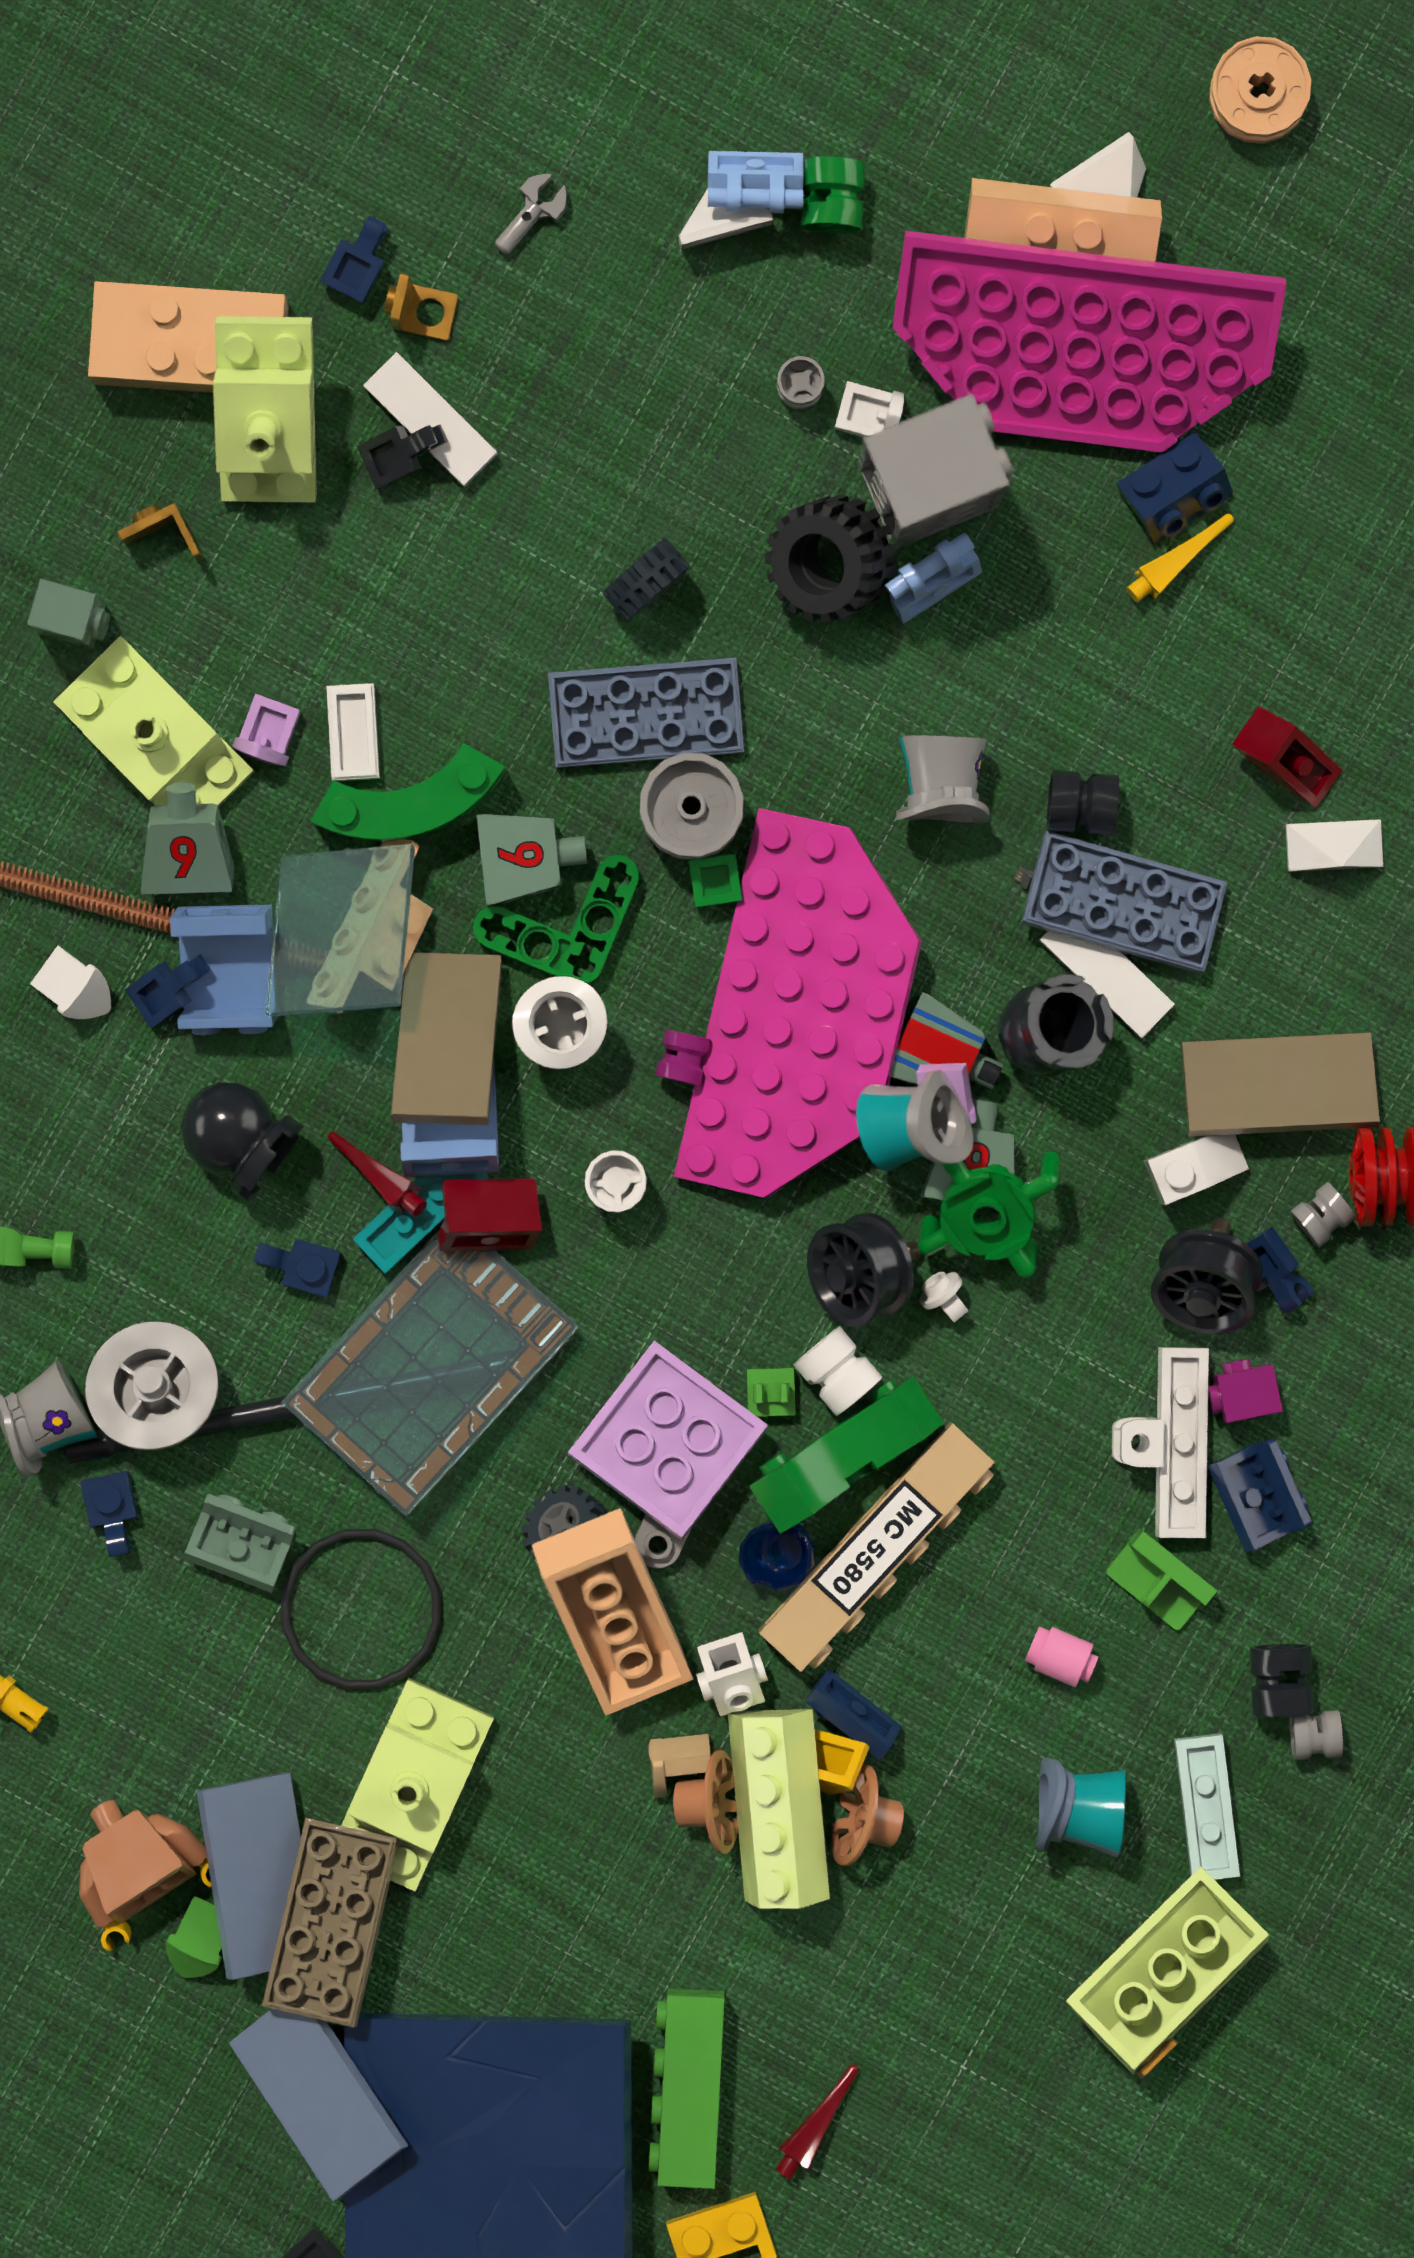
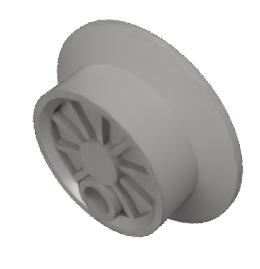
[85,1322,219,1450]

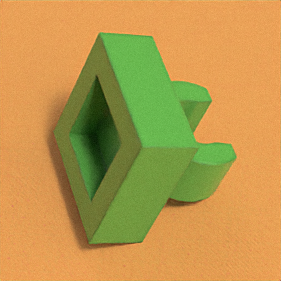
[747,1367,796,1417]

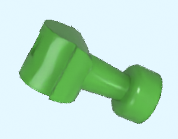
[0,1226,75,1269]

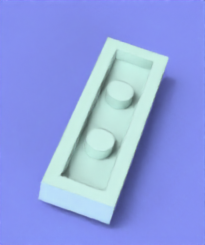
[1174,1733,1240,1880]

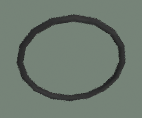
[281,1529,441,1690]

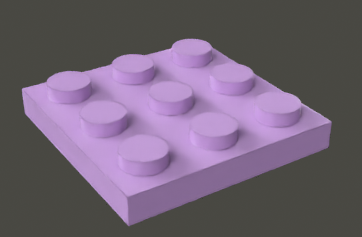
[568,1341,768,1540]

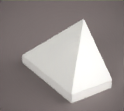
[1050,132,1146,198]
[678,189,773,250]
[1286,819,1383,872]

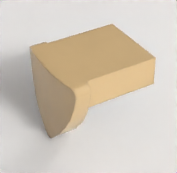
[649,1734,711,1798]

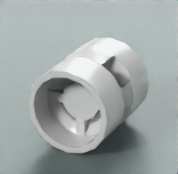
[585,1151,647,1212]
[794,1326,882,1416]

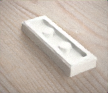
[363,352,497,487]
[1039,931,1174,1038]

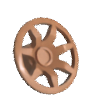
[673,1750,738,1854]
[831,1764,904,1866]

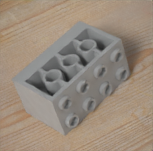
[857,394,1013,549]

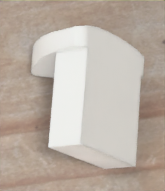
[834,381,904,437]
[30,946,111,1019]

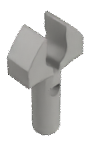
[495,174,566,254]

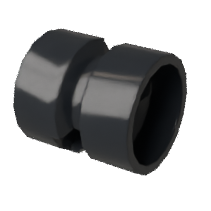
[1047,770,1119,836]
[1250,1644,1314,1717]

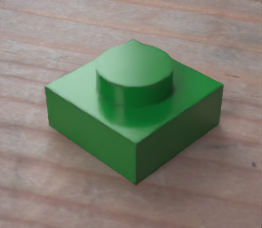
[689,854,742,908]

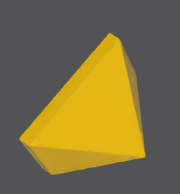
[814,1729,869,1795]

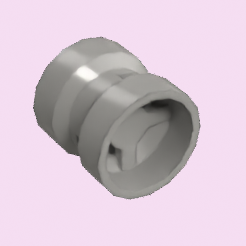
[777,356,825,410]
[1290,1182,1357,1248]
[1290,1710,1343,1760]

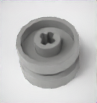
[640,753,744,860]

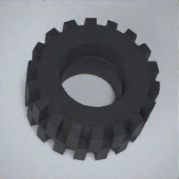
[765,495,897,623]

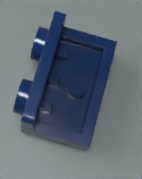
[1116,432,1233,544]
[1207,1438,1312,1552]

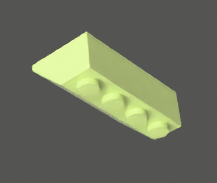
[728,1709,830,1909]
[1066,1867,1269,2075]

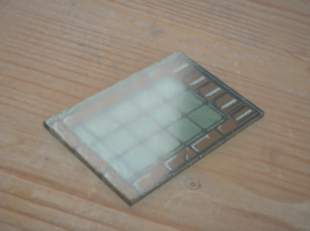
[281,1231,580,1517]

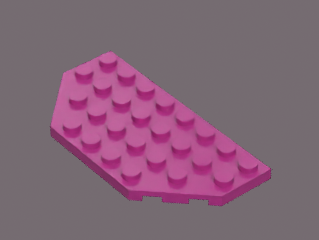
[893,231,1286,452]
[673,808,922,1198]

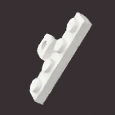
[1112,1347,1209,1538]

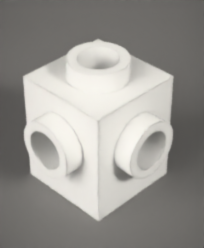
[696,1632,768,1717]

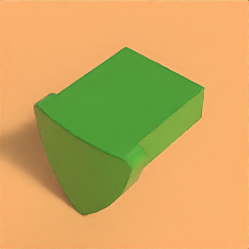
[166,1896,222,1978]

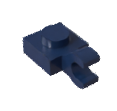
[320,215,388,305]
[125,954,211,1029]
[1245,1226,1314,1313]
[254,1238,341,1297]
[80,1471,138,1557]

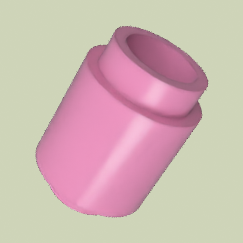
[1025,1626,1099,1688]

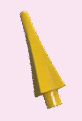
[1126,514,1234,603]

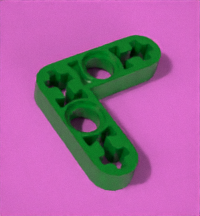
[473,855,639,984]

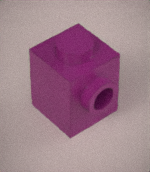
[1208,1358,1283,1423]

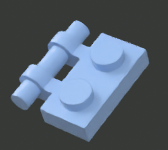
[708,151,803,213]
[885,532,982,624]

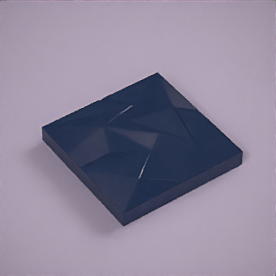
[344,2012,632,2258]

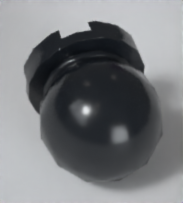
[998,974,1113,1077]
[181,1082,304,1202]

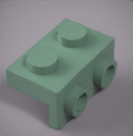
[183,1494,296,1593]

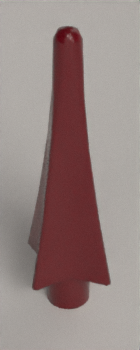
[327,1131,427,1217]
[775,2064,859,2180]

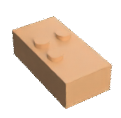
[964,178,1162,262]
[88,281,289,393]
[532,1508,693,1716]

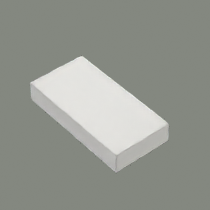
[326,683,380,781]

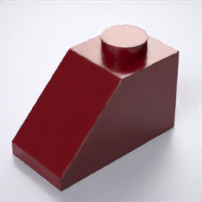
[1231,706,1342,808]

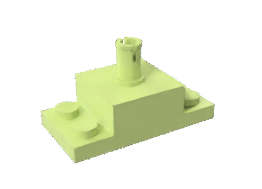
[213,316,317,502]
[53,635,255,807]
[341,1678,494,1891]

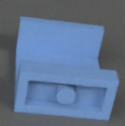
[170,904,279,1035]
[401,1064,499,1177]

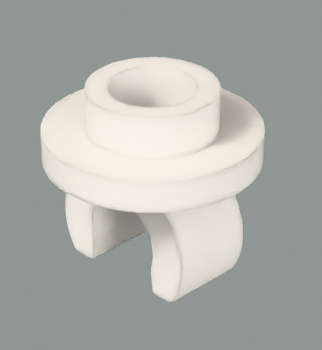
[919,1272,968,1322]

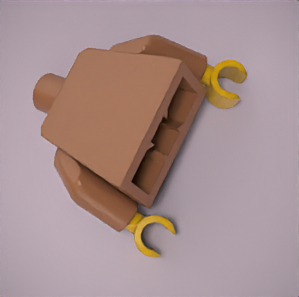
[79,1800,212,1951]

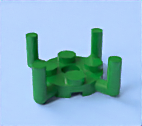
[918,1152,1060,1278]

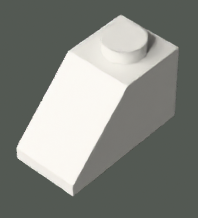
[1143,1134,1249,1205]

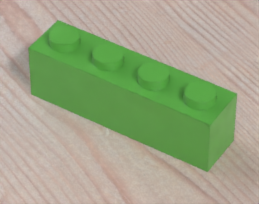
[649,1988,724,2189]

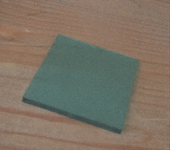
[266,844,415,1017]

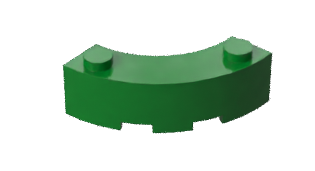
[311,743,507,842]
[749,1376,944,1534]

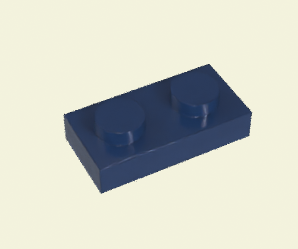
[805,1668,902,1760]

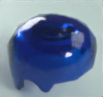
[739,1519,815,1591]

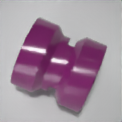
[655,1029,711,1086]

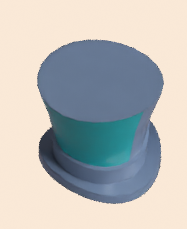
[1036,1758,1126,1858]

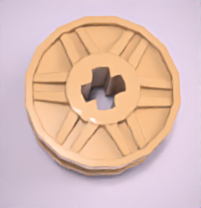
[1209,36,1311,144]

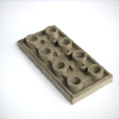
[391,952,502,1126]
[1181,1033,1380,1137]
[262,1818,400,2027]

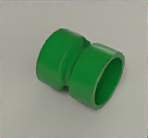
[801,156,866,234]

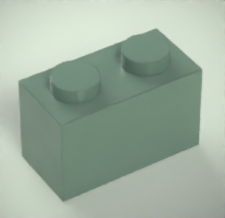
[27,578,110,649]

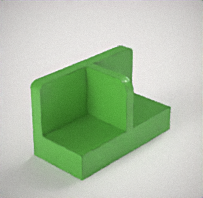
[1106,1528,1217,1630]

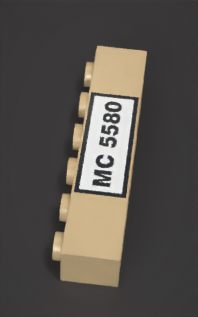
[758,1421,995,1672]

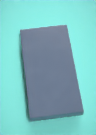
[548,658,744,768]
[1021,831,1227,974]
[196,1772,301,1980]
[229,2008,408,2201]

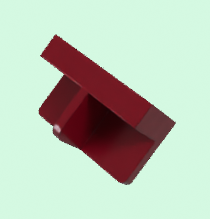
[438,1179,542,1251]

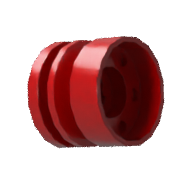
[1349,1127,1414,1226]

